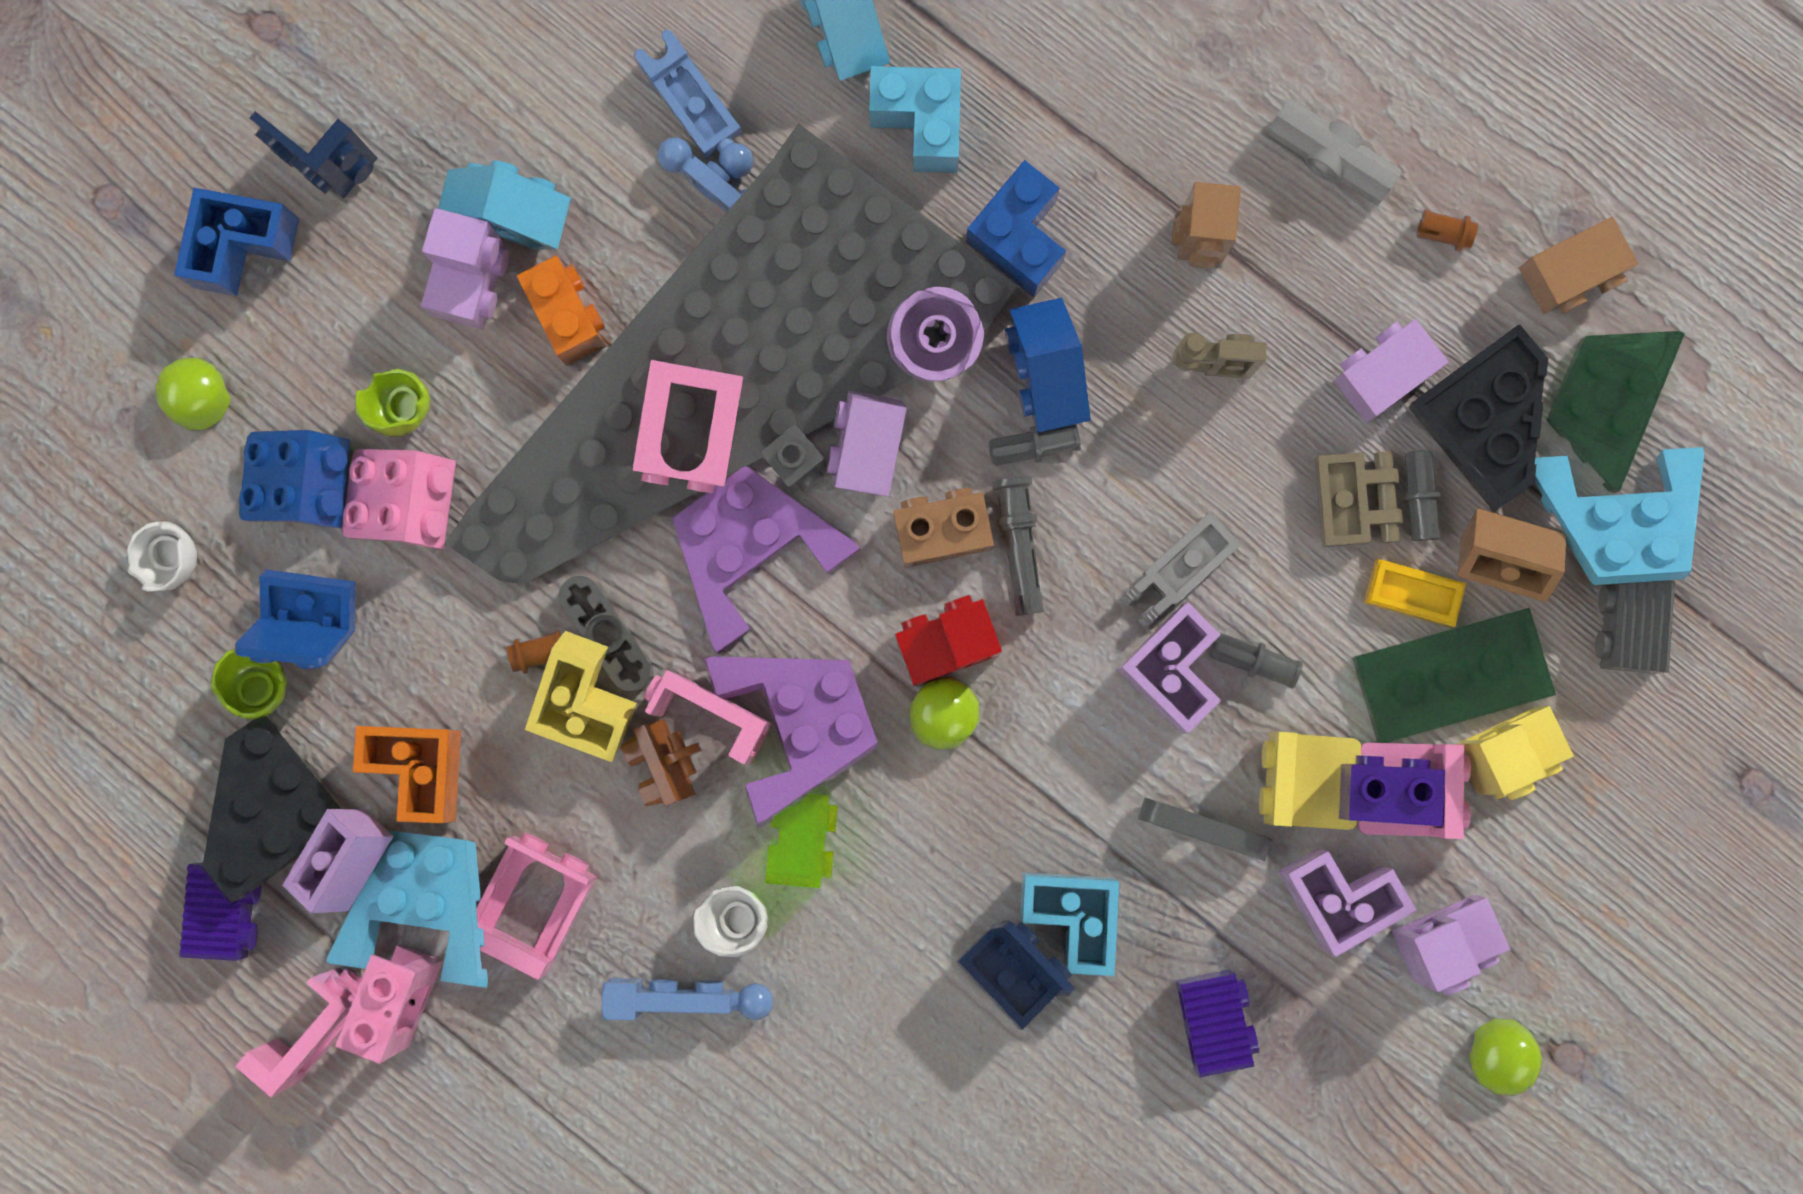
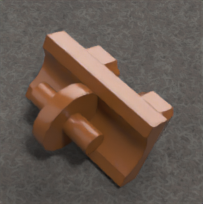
[621,719,702,806]

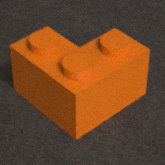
[353,726,461,823]

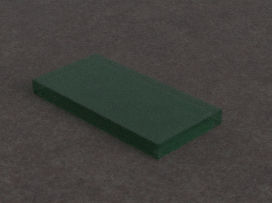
[1352,607,1556,743]

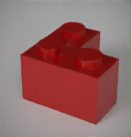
[895,595,1002,687]

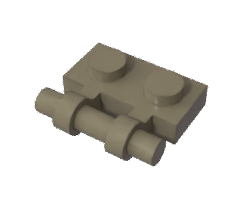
[1173,332,1267,379]
[1314,451,1403,547]

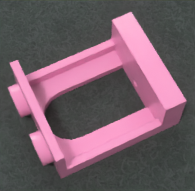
[632,360,743,493]
[643,670,773,765]
[476,832,597,980]
[335,944,443,1064]
[235,967,362,1098]

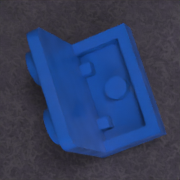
[239,430,351,528]
[235,569,356,669]

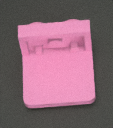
[342,449,456,549]
[1357,743,1471,839]

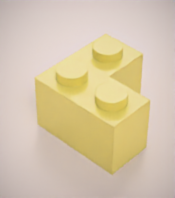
[525,631,637,762]
[1455,706,1574,800]

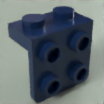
[249,111,378,198]
[956,920,1075,1030]

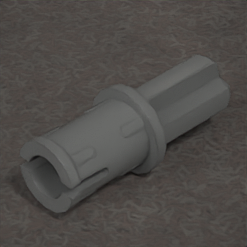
[989,424,1081,465]
[1403,450,1441,541]
[1210,633,1303,689]

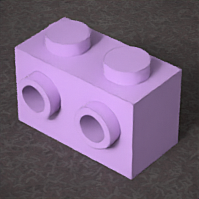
[1333,319,1449,424]
[826,390,907,497]
[282,809,394,913]

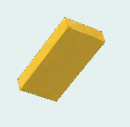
[1364,559,1467,628]

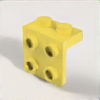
[1259,732,1361,830]

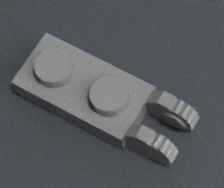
[1119,511,1242,628]

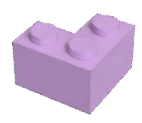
[420,208,509,330]
[1117,602,1221,734]
[1278,849,1417,957]
[1391,895,1511,995]

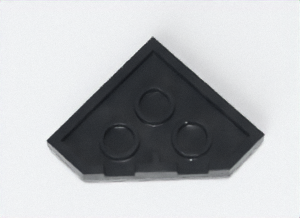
[1408,324,1548,513]
[202,716,341,906]

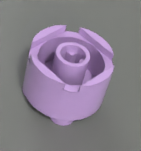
[887,287,984,382]

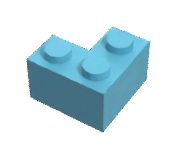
[799,0,890,81]
[869,66,961,173]
[438,160,571,250]
[1020,872,1119,976]

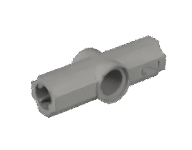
[1266,98,1402,206]

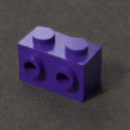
[1339,755,1445,826]

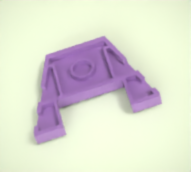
[672,466,860,654]
[705,657,878,828]

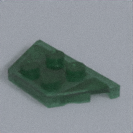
[1546,331,1685,493]

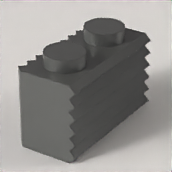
[1595,580,1675,674]

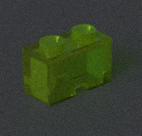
[765,793,839,889]

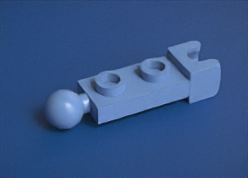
[634,30,754,179]
[657,137,746,213]
[602,978,774,1020]

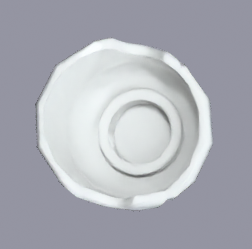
[127,521,197,592]
[693,886,768,957]

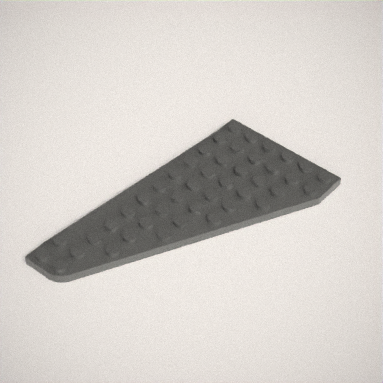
[445,123,1018,583]

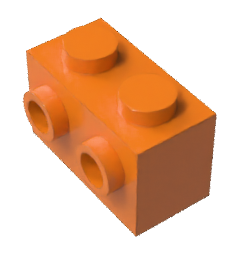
[516,255,606,366]

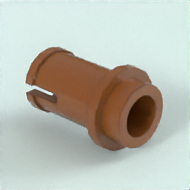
[1416,209,1478,252]
[506,631,561,674]

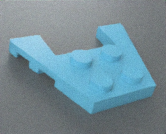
[1535,447,1704,585]
[326,831,488,988]

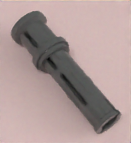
[992,476,1044,616]

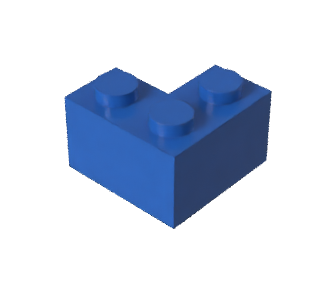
[966,160,1066,298]
[174,187,299,296]
[1004,298,1091,432]

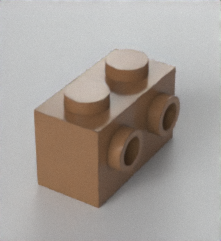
[1172,182,1241,268]
[1519,216,1639,314]
[893,487,994,568]
[1457,508,1566,602]

